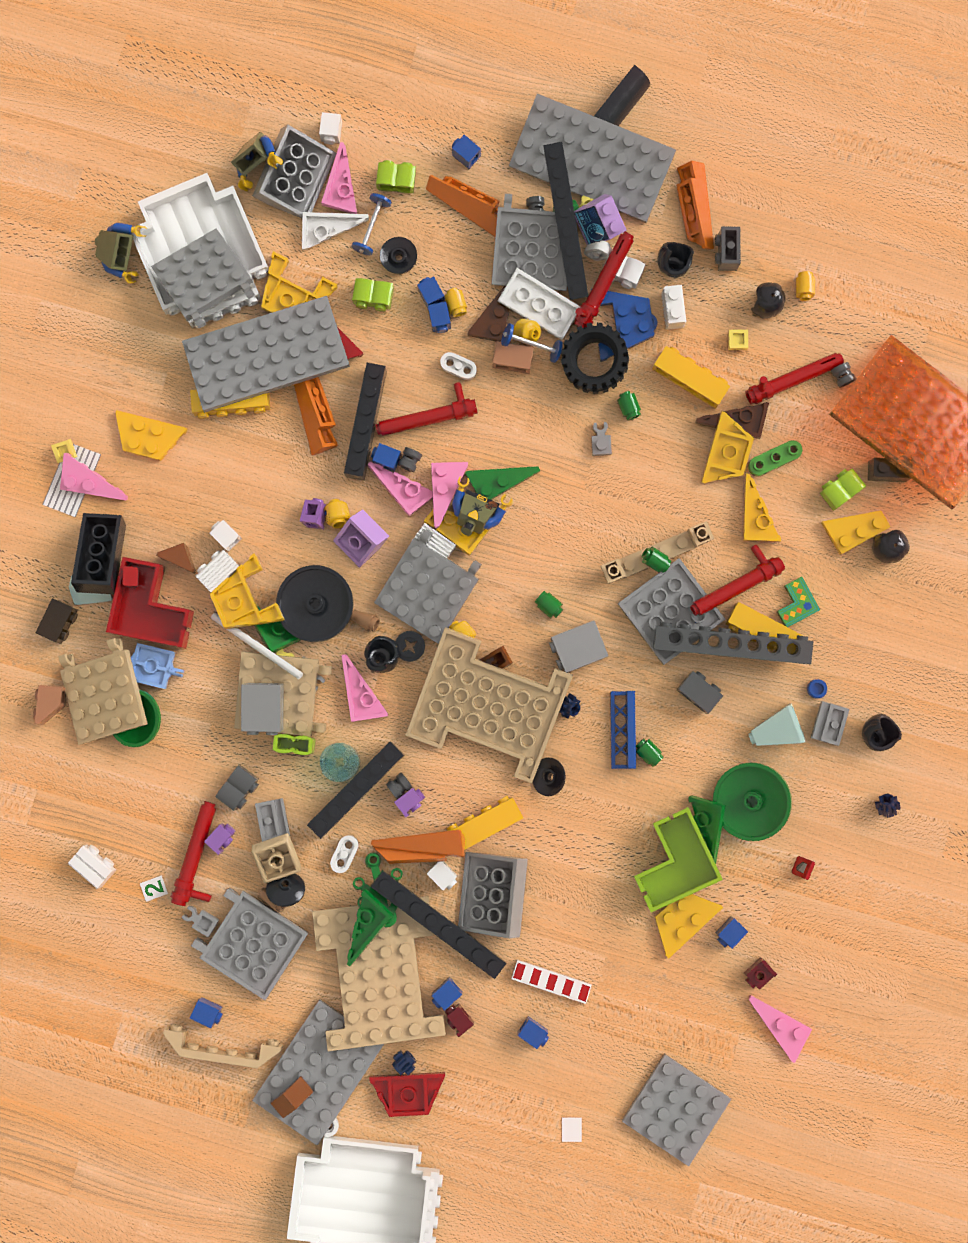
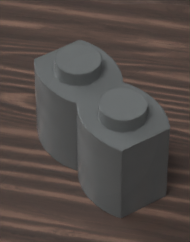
[215,765,259,811]

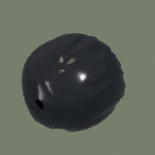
[657,242,694,278]
[751,282,786,318]
[872,530,910,564]
[364,636,400,673]
[862,714,902,752]

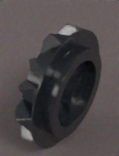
[395,631,425,662]

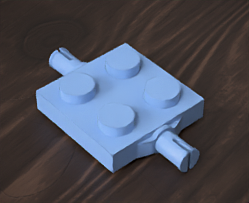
[131,643,184,689]

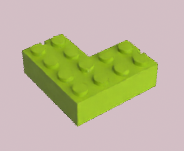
[634,807,723,912]

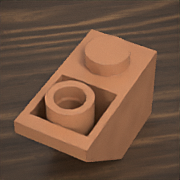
[33,685,66,724]

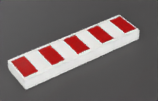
[511,959,592,1004]

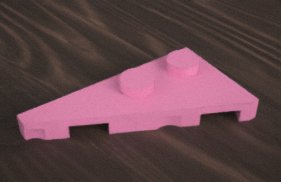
[321,142,357,214]
[60,453,128,501]
[367,461,433,516]
[431,462,468,528]
[341,655,388,722]
[749,995,812,1063]

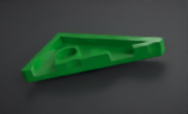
[465,466,540,500]
[254,606,301,653]
[688,795,726,864]
[347,889,394,967]

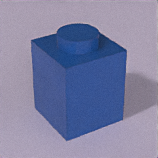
[452,135,481,169]
[417,276,445,308]
[428,302,451,333]
[371,443,402,472]
[715,916,748,949]
[432,977,462,1011]
[190,997,223,1028]
[517,1016,549,1049]

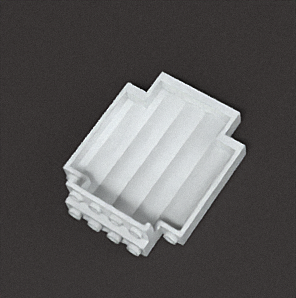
[131,173,269,328]
[287,1136,443,1243]

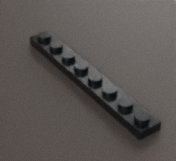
[543,142,588,300]
[370,870,507,979]

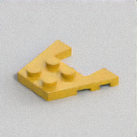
[261,251,338,313]
[210,553,285,629]

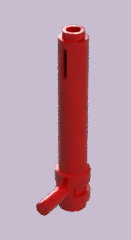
[574,231,634,328]
[745,353,844,404]
[375,382,478,436]
[690,544,785,616]
[170,801,216,906]

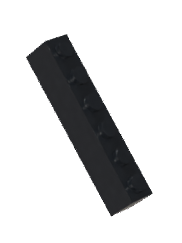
[344,362,387,481]
[307,741,405,839]

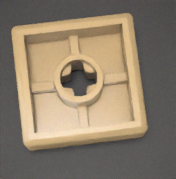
[251,833,301,883]

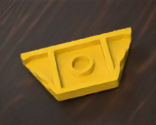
[115,410,188,461]
[701,411,754,483]
[654,894,723,959]

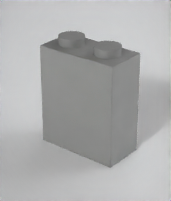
[549,620,608,673]
[241,683,284,735]

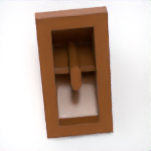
[156,543,196,574]
[480,645,513,669]
[270,1076,314,1118]

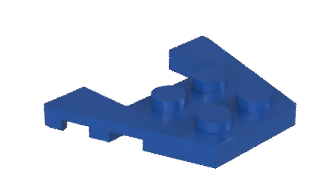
[591,289,654,362]

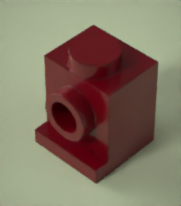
[744,957,778,990]
[444,1003,474,1038]

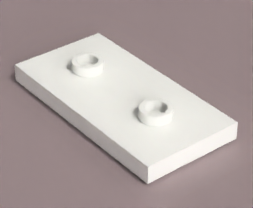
[497,268,580,341]

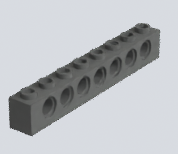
[653,622,814,665]

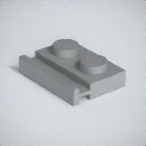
[811,701,849,746]
[255,798,290,842]

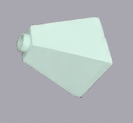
[748,703,805,746]

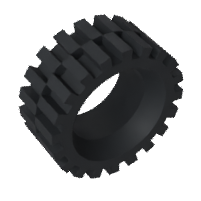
[561,322,629,394]

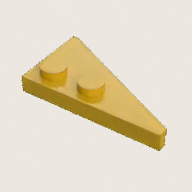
[743,474,781,542]

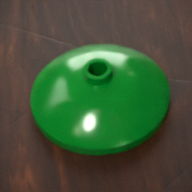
[113,690,161,747]

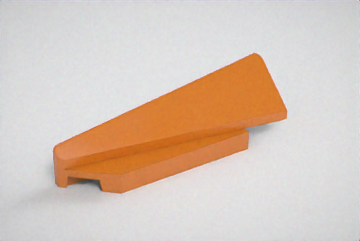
[676,161,714,250]
[426,175,500,237]
[294,377,338,455]
[371,830,465,864]

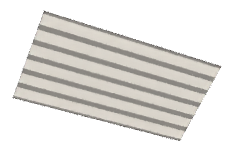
[42,444,101,517]

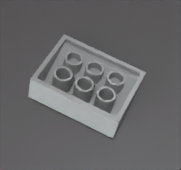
[252,125,337,218]
[458,852,528,939]

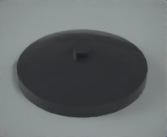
[276,565,354,642]

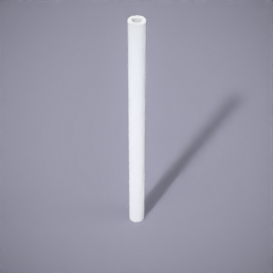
[211,613,303,679]

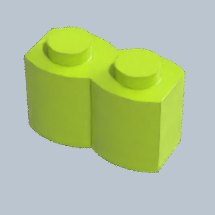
[376,160,416,193]
[352,278,394,312]
[820,468,866,511]
[273,734,315,755]

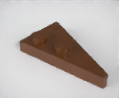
[468,286,510,342]
[695,402,769,439]

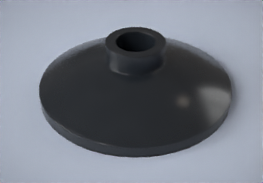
[380,237,417,274]
[533,757,566,796]
[266,874,305,907]

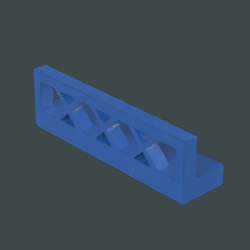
[610,691,636,769]

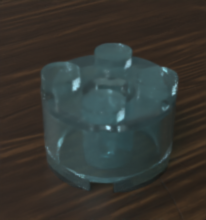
[320,743,361,782]

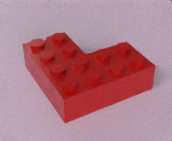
[106,557,194,649]

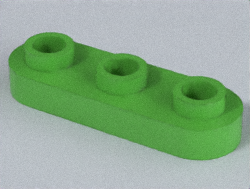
[748,440,803,476]

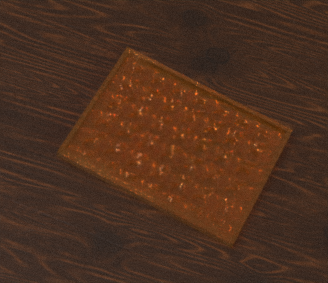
[829,335,968,510]

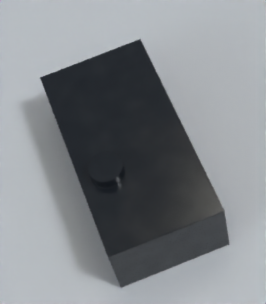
[71,513,126,594]

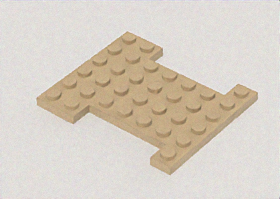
[405,627,573,783]
[312,896,446,1052]

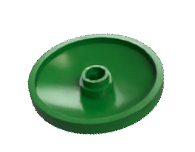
[713,762,792,841]

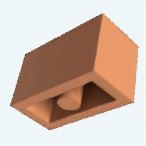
[493,341,534,374]

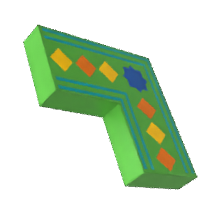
[777,577,820,627]

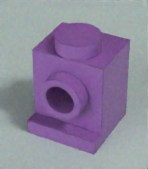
[300,498,326,530]
[394,787,426,817]
[204,823,235,855]

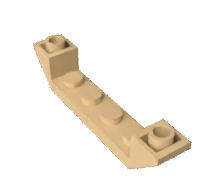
[601,521,714,584]
[163,1024,283,1069]

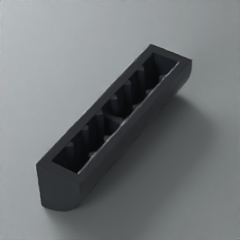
[594,65,650,126]

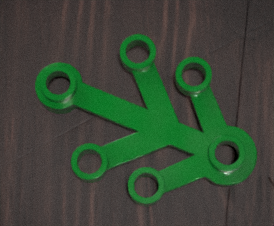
[353,853,403,928]

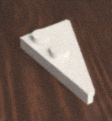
[302,212,369,250]

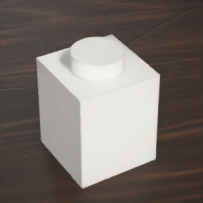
[319,112,342,145]
[210,520,242,552]
[427,861,457,890]

